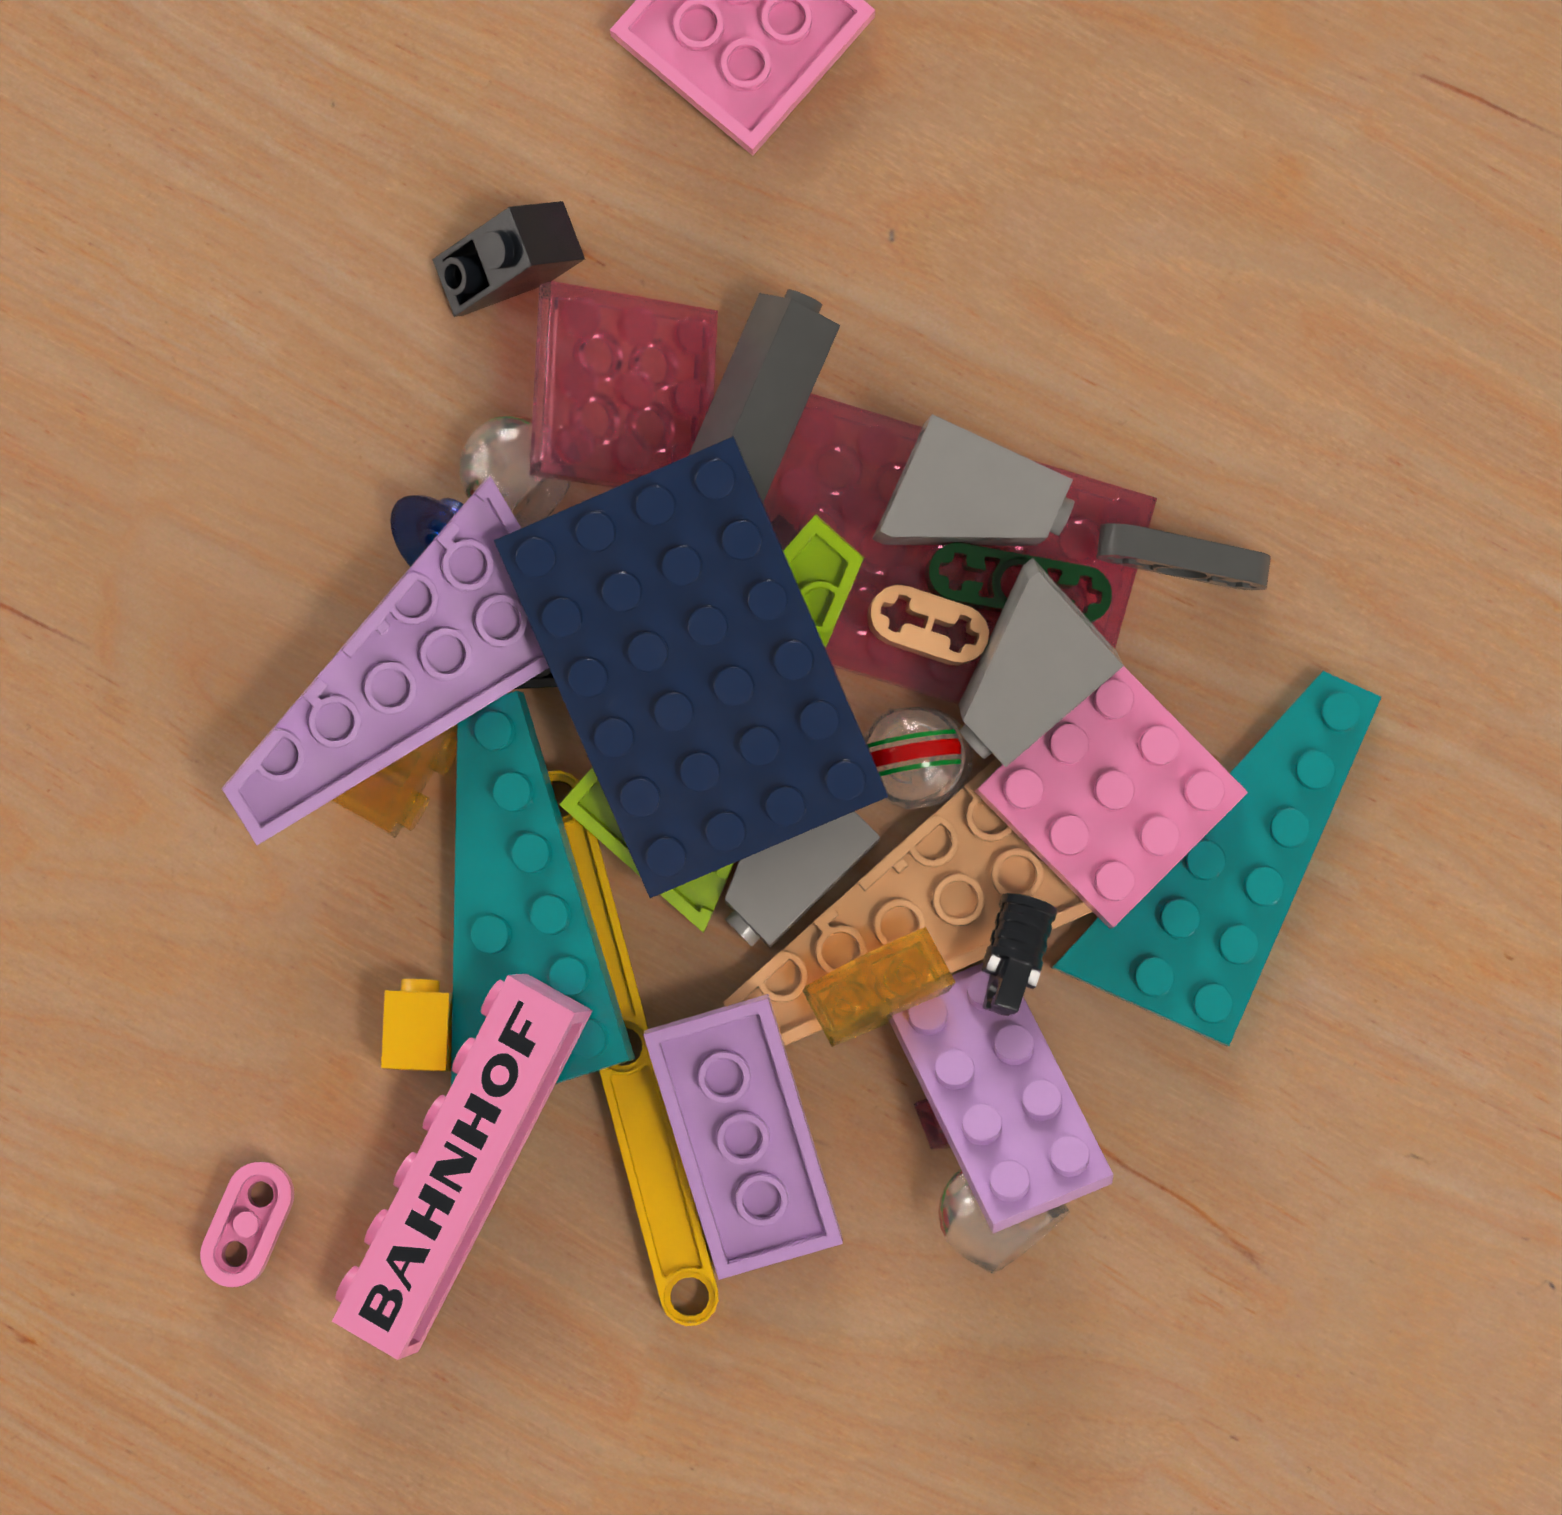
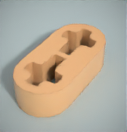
[867,585,989,666]

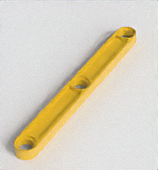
[548,770,719,1326]

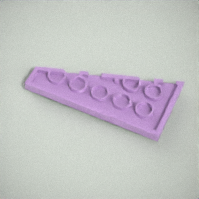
[221,476,549,845]

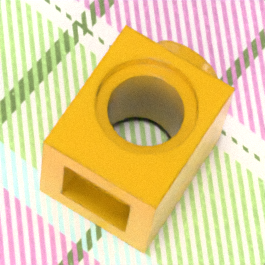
[381,979,453,1072]

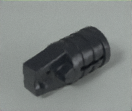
[981,893,1058,1016]

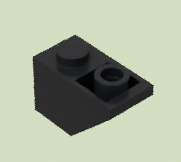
[432,201,585,317]

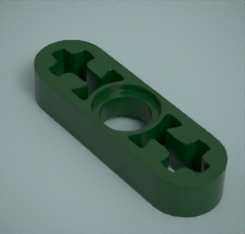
[925,543,1112,623]

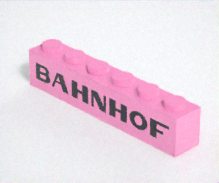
[332,974,593,1360]

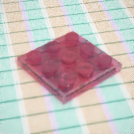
[529,281,718,488]

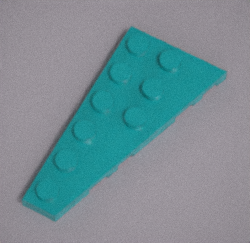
[1052,671,1381,1047]
[451,691,635,1086]

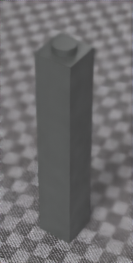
[688,289,840,502]

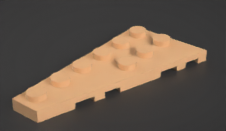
[723,758,1093,1046]

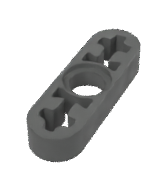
[1096,523,1271,590]

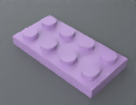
[885,963,1113,1233]
[643,994,843,1280]

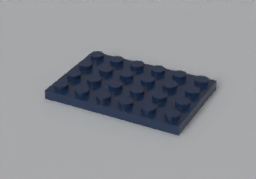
[494,436,889,898]

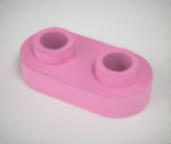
[200,1162,294,1287]

